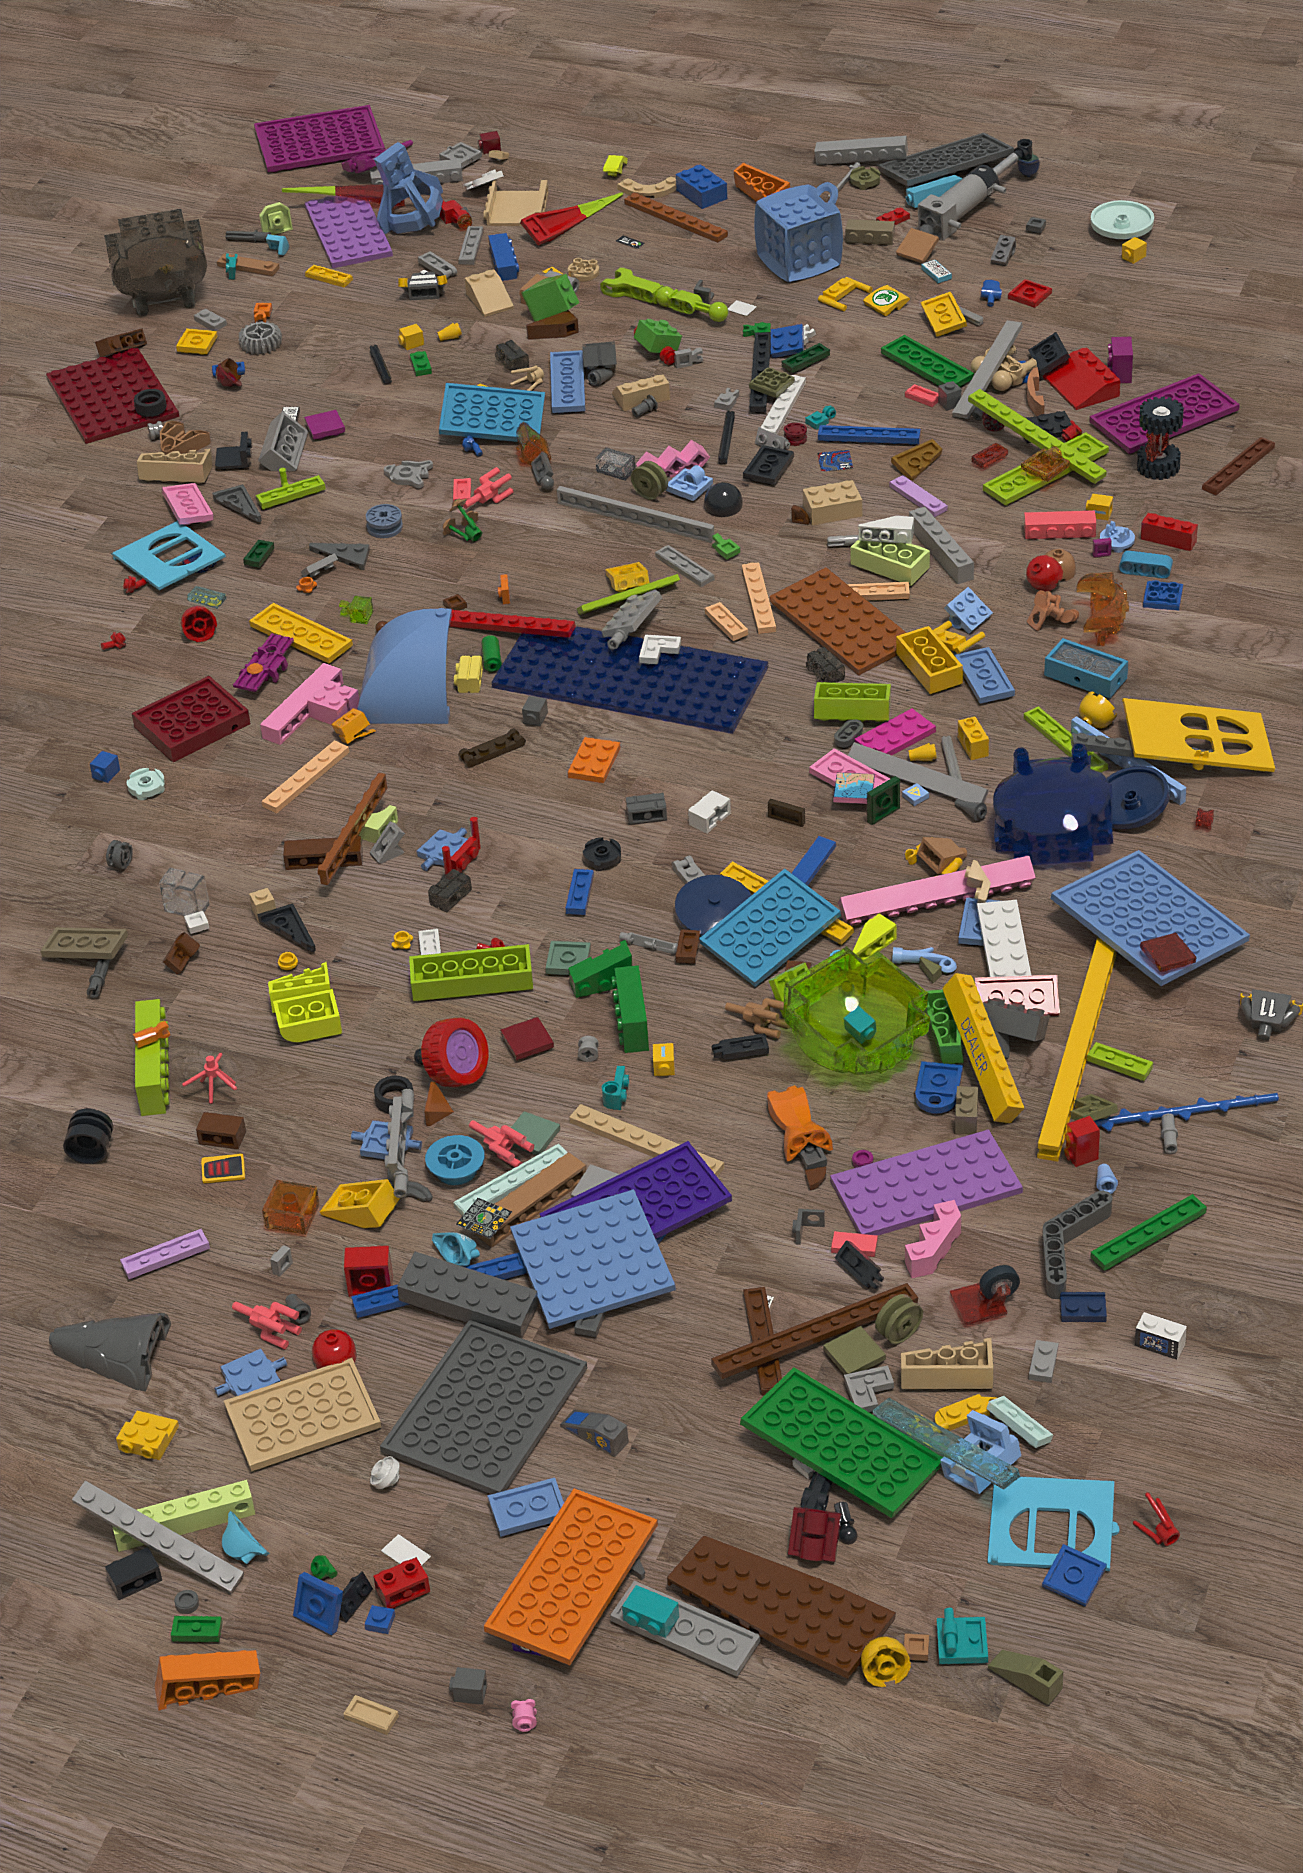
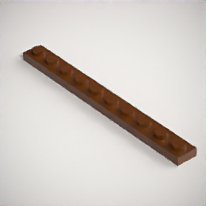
[711,1283,918,1379]

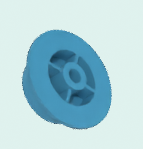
[425,1135,485,1185]

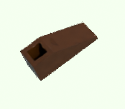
[526,310,579,340]
[95,328,147,357]

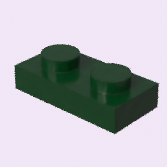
[243,539,275,568]

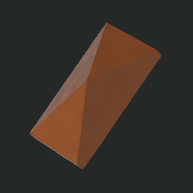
[424,1082,454,1126]

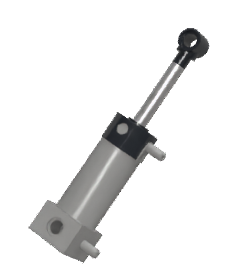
[918,139,1032,241]

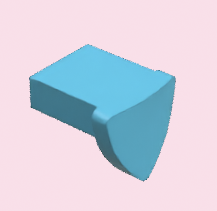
[266,234,289,255]

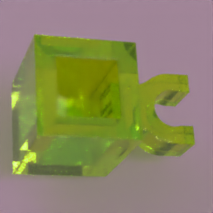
[339,596,374,624]

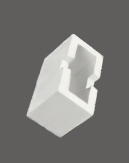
[688,790,731,833]

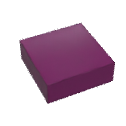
[1092,538,1112,558]

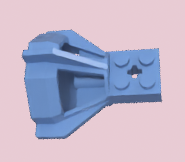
[374,142,443,234]

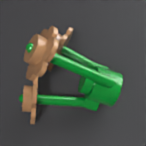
[443,498,483,542]

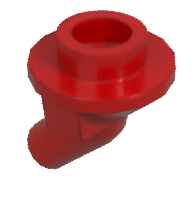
[123,576,147,593]
[101,632,126,650]
[476,938,505,950]

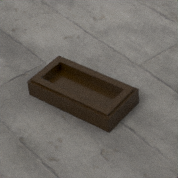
[768,798,805,827]

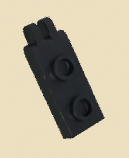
[711,1033,769,1060]
[834,1240,885,1289]

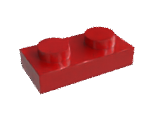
[876,207,910,225]

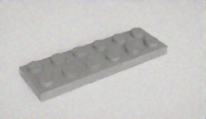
[610,1581,760,1677]

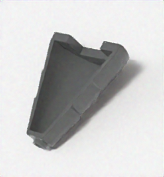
[49,1313,171,1392]

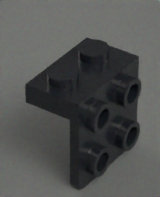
[215,432,253,470]

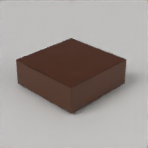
[443,594,467,611]

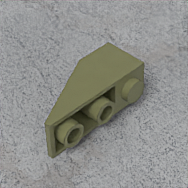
[988,1650,1064,1705]

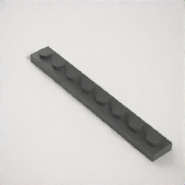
[1070,733,1222,768]

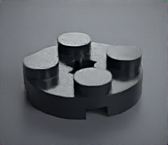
[583,837,621,871]

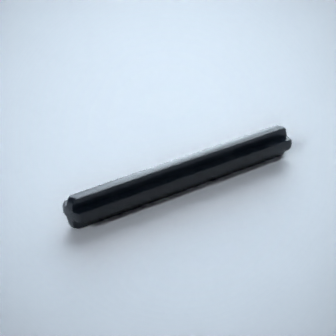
[718,410,735,464]

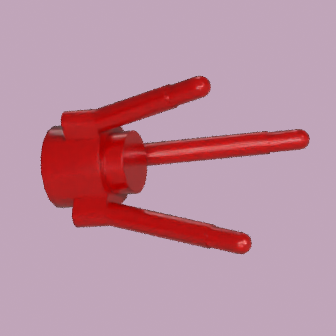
[1133,1492,1180,1546]

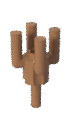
[725,998,791,1039]

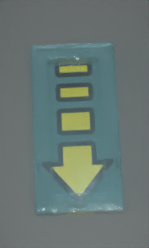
[187,586,227,609]

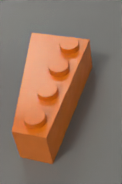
[733,163,790,202]

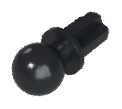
[834,1501,858,1545]

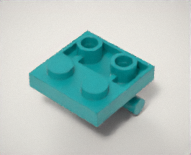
[936,1608,988,1664]

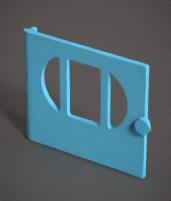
[111,521,226,590]
[988,1472,1119,1571]

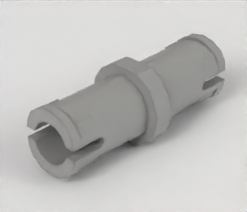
[1161,1114,1178,1154]

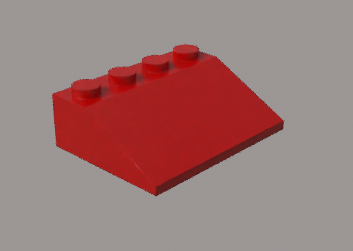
[1043,347,1120,410]

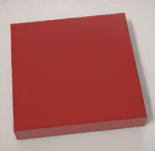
[1008,279,1052,308]

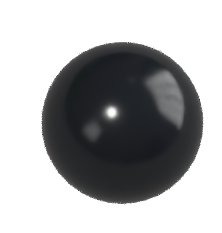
[704,482,743,517]

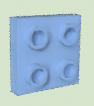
[665,465,713,501]
[944,587,993,634]

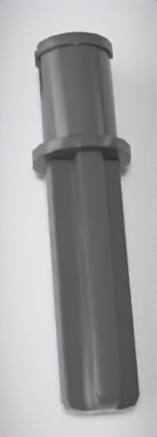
[225,230,271,243]
[87,959,111,998]

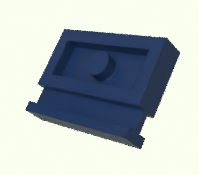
[1060,1292,1107,1322]

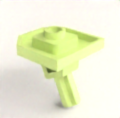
[259,202,293,235]

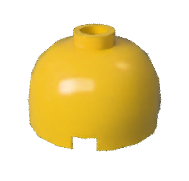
[1079,692,1117,729]
[861,1636,911,1687]

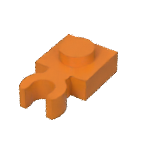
[253,303,272,323]
[498,574,510,604]

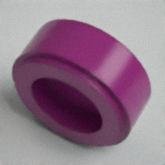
[852,1150,874,1168]

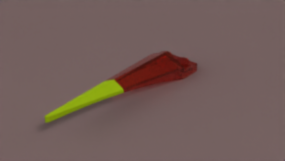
[282,184,405,206]

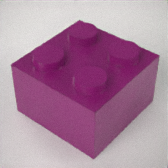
[1107,337,1133,383]

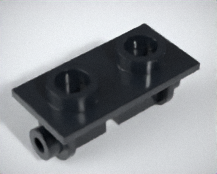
[340,1571,373,1623]

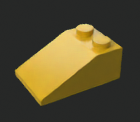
[320,1179,400,1228]

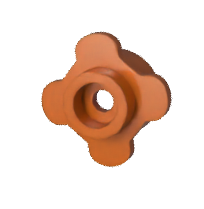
[296,577,317,593]

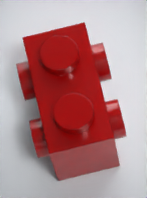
[373,1557,430,1609]

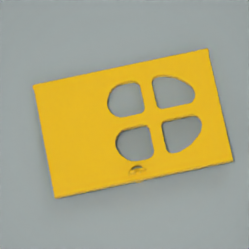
[1122,698,1275,772]

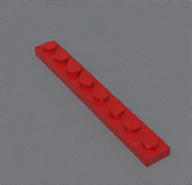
[449,609,576,638]

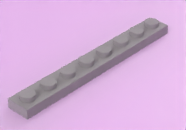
[72,1481,244,1594]

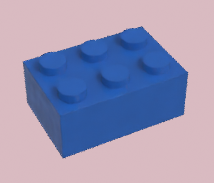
[676,164,728,209]

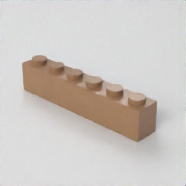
[475,1152,586,1248]

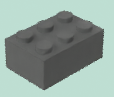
[983,998,1050,1041]

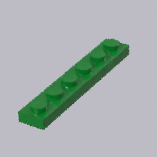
[1090,1194,1207,1271]

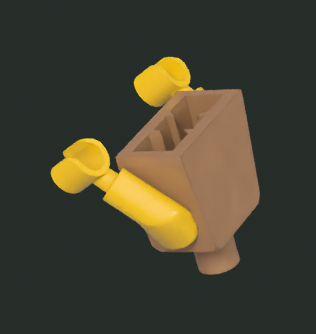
[905,837,967,877]

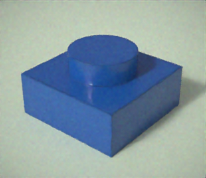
[364,1605,395,1634]

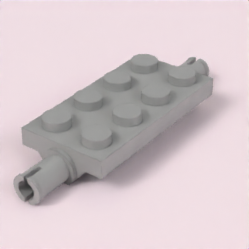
[601,590,662,649]
[385,1089,414,1198]

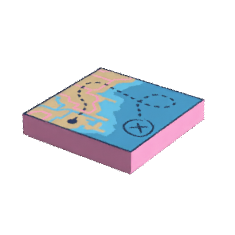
[833,772,875,804]

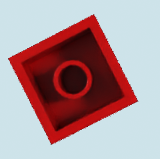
[344,1246,393,1297]

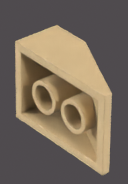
[465,270,514,317]

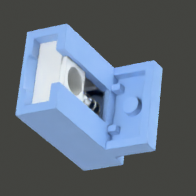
[940,1410,1021,1494]

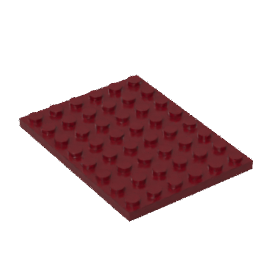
[46,348,180,444]

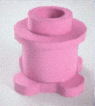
[511,1699,537,1732]

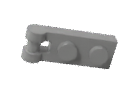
[418,251,457,279]
[672,855,705,884]

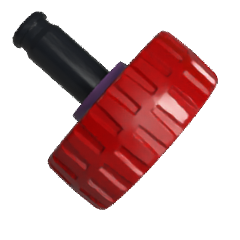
[414,1017,489,1087]

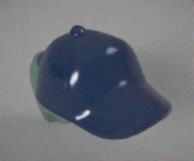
[1017,151,1040,177]

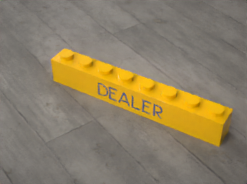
[942,973,1025,1123]

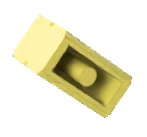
[454,656,483,693]

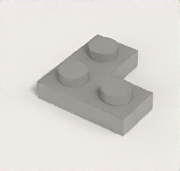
[844,1365,894,1412]

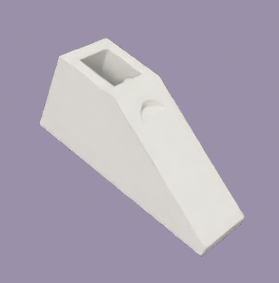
[858,516,914,544]

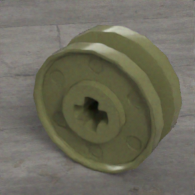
[631,461,668,500]
[875,1294,923,1344]

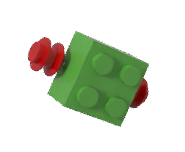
[634,319,682,365]

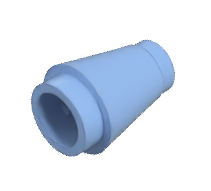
[1096,1164,1118,1194]

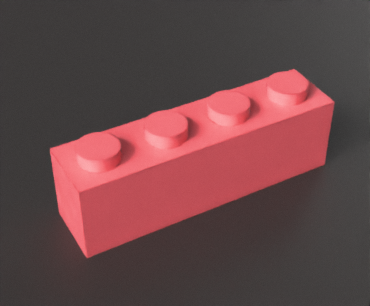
[1024,511,1096,539]

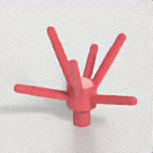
[182,1053,237,1104]

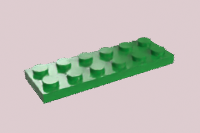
[881,335,974,387]

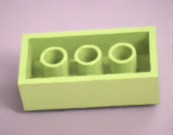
[850,539,930,586]

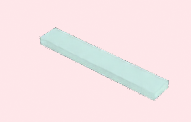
[453,1144,568,1216]

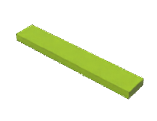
[577,574,680,615]
[1024,706,1108,776]

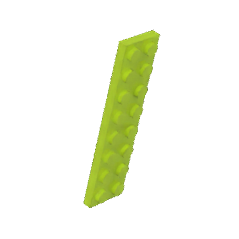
[983,432,1109,505]

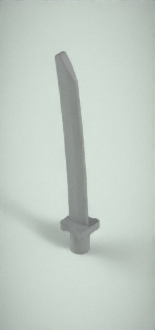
[828,162,861,198]

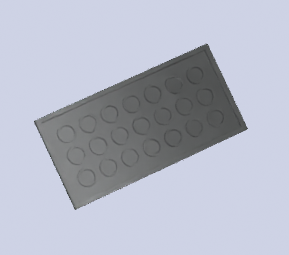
[878,133,1014,187]

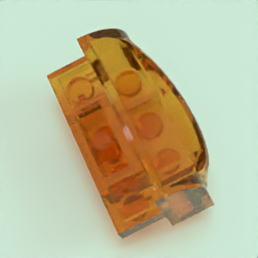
[1076,572,1129,646]

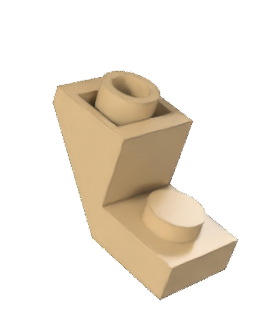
[964,860,991,907]

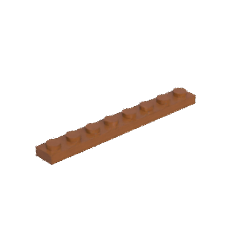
[624,192,728,243]
[317,773,387,885]

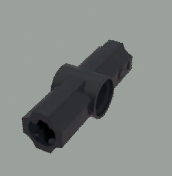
[801,1471,833,1511]

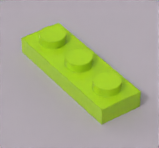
[1087,1042,1153,1081]

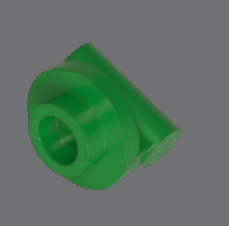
[311,1555,338,1579]

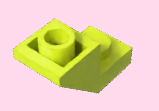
[603,155,628,176]

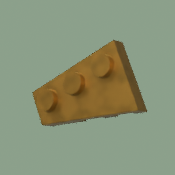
[891,439,942,481]

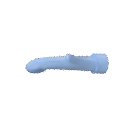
[892,947,957,973]

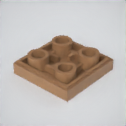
[896,228,939,264]

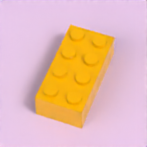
[896,626,963,694]

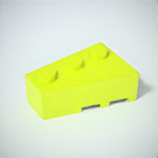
[268,962,331,1013]

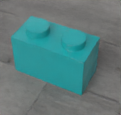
[622,1585,679,1638]

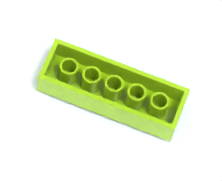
[409,944,533,1001]
[135,999,170,1116]

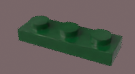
[781,343,830,373]

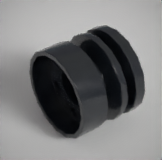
[63,1108,114,1164]

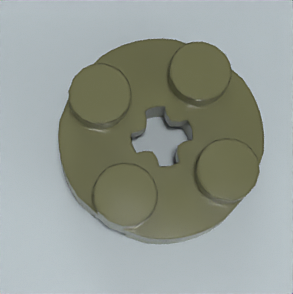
[850,166,880,190]

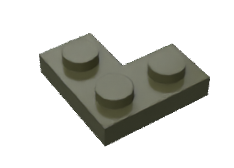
[1070,1094,1118,1121]

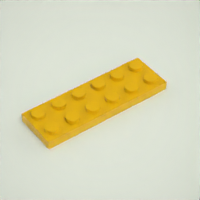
[249,603,353,664]

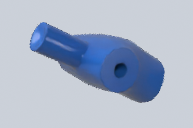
[980,280,1002,307]

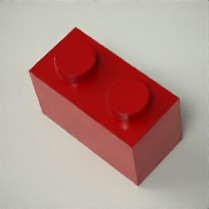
[1064,1116,1100,1167]

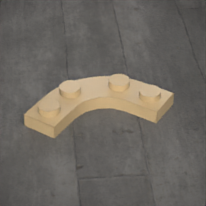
[617,177,676,198]

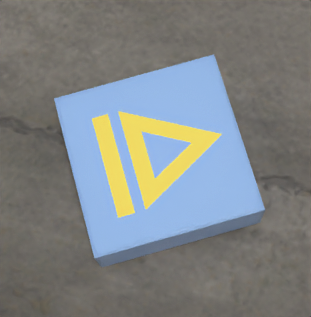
[902,783,929,806]

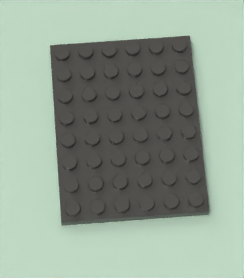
[380,1320,588,1494]

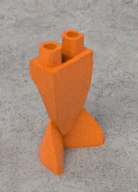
[767,1085,833,1161]

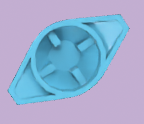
[432,1232,480,1266]
[222,1511,270,1564]

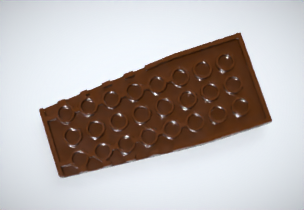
[667,1536,896,1679]

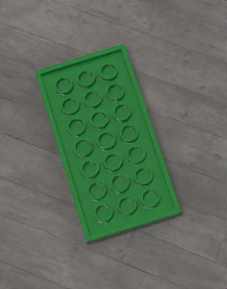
[740,1367,943,1518]

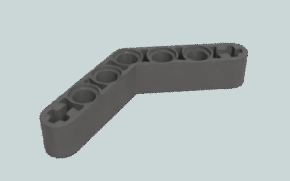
[1042,1190,1112,1299]

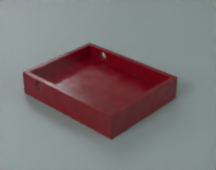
[132,676,251,763]

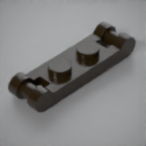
[458,728,526,767]

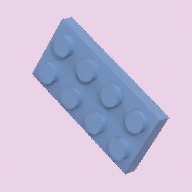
[954,647,1015,704]

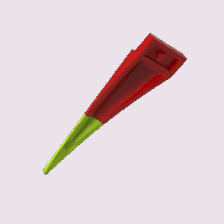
[520,192,623,246]

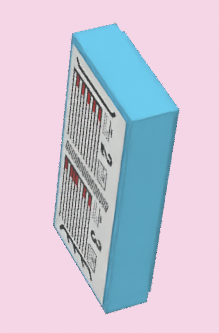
[921,260,952,283]

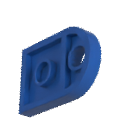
[915,1061,963,1114]

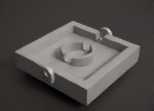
[439,142,482,168]

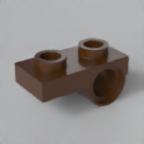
[163,932,200,975]

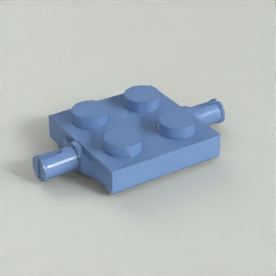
[417,827,468,871]
[351,1120,422,1159]
[214,1349,287,1396]

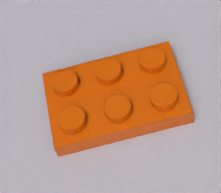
[568,737,621,783]

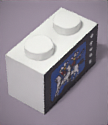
[1135,1312,1187,1360]

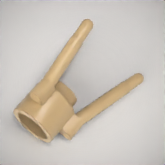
[510,365,544,391]

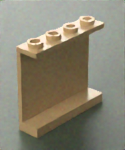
[484,180,548,226]

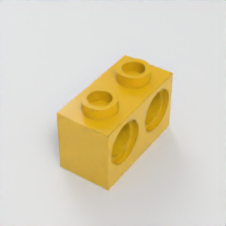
[957,717,989,760]

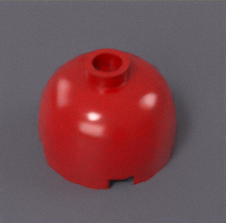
[1026,555,1063,592]
[180,605,217,642]
[312,1329,357,1369]

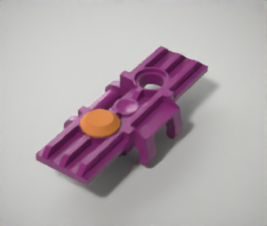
[233,633,294,692]

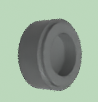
[174,1590,199,1614]

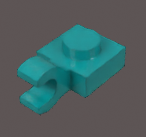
[226,253,238,280]

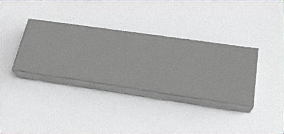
[458,226,484,265]
[655,545,715,587]

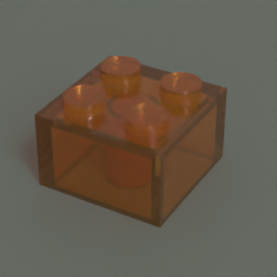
[262,1180,320,1235]

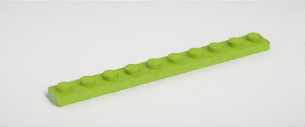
[968,389,1107,484]

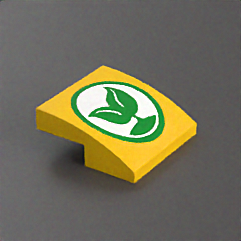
[863,285,910,317]

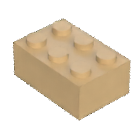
[803,480,862,526]

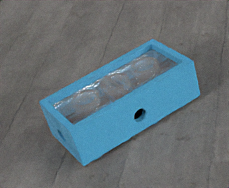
[1044,638,1128,698]

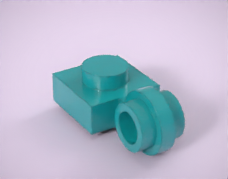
[805,405,836,430]

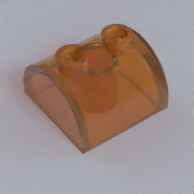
[516,422,552,465]

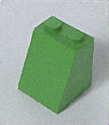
[521,274,579,322]

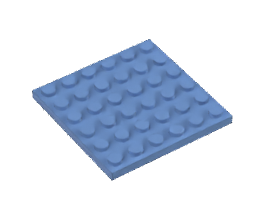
[510,1190,676,1329]

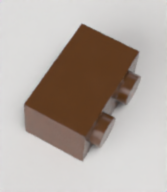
[196,1112,246,1150]

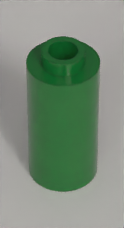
[481,635,502,672]

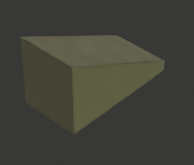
[920,957,942,984]

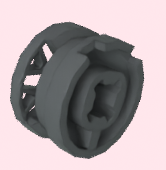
[106,840,133,869]

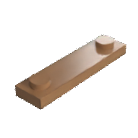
[217,254,280,276]

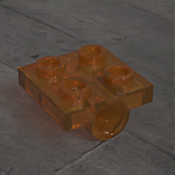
[1021,446,1070,482]

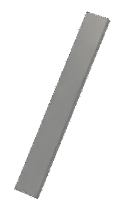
[952,320,1023,419]
[848,742,989,803]

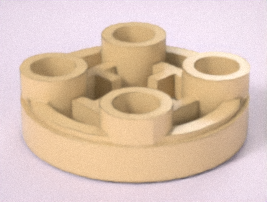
[568,258,599,281]

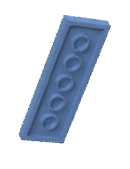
[550,350,585,413]

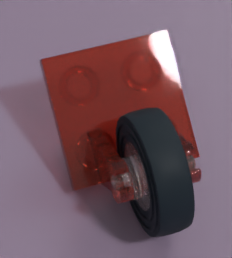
[950,1265,1020,1325]

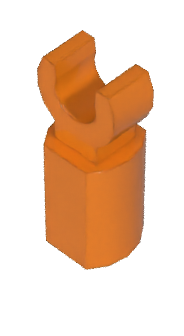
[133,1021,170,1048]

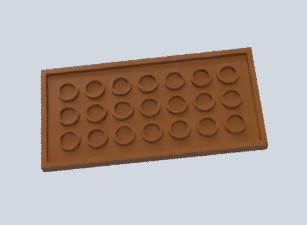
[769,567,907,676]

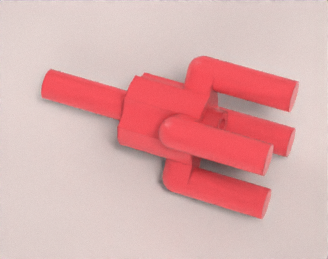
[463,467,513,509]
[469,1120,534,1168]
[232,1301,302,1349]

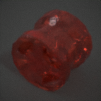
[1195,808,1214,829]

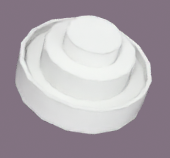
[370,1456,399,1489]

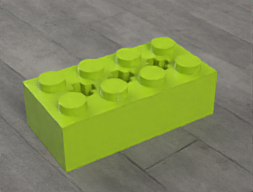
[814,682,891,722]

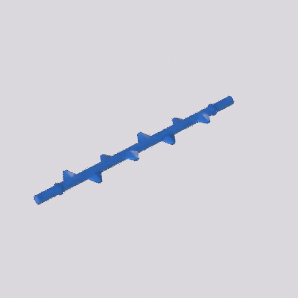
[1094,1093,1279,1131]

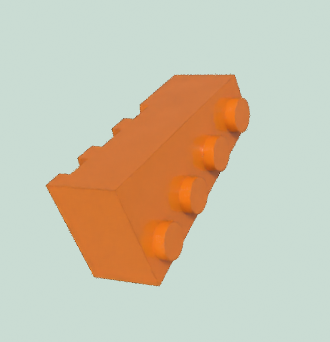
[155,1650,260,1711]

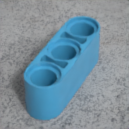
[1119,551,1173,578]

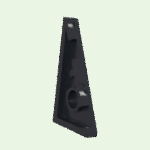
[257,903,316,952]

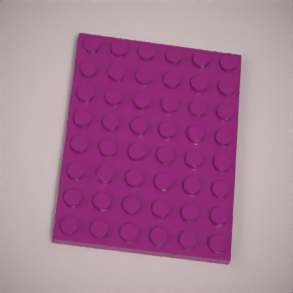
[254,105,385,172]

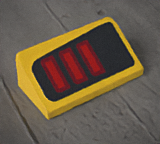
[201,1154,245,1184]

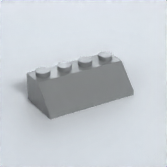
[258,411,308,471]

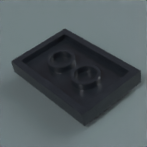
[1028,332,1071,376]
[1024,411,1071,444]
[743,445,794,485]

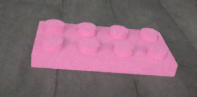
[162,483,213,525]
[809,749,890,788]

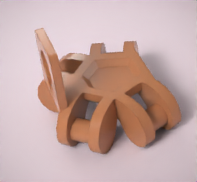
[1027,590,1079,631]

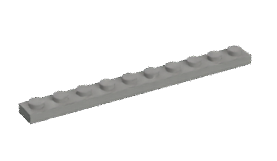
[557,486,715,543]

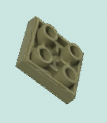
[749,367,795,398]
[823,1326,886,1374]

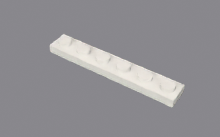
[761,375,806,434]

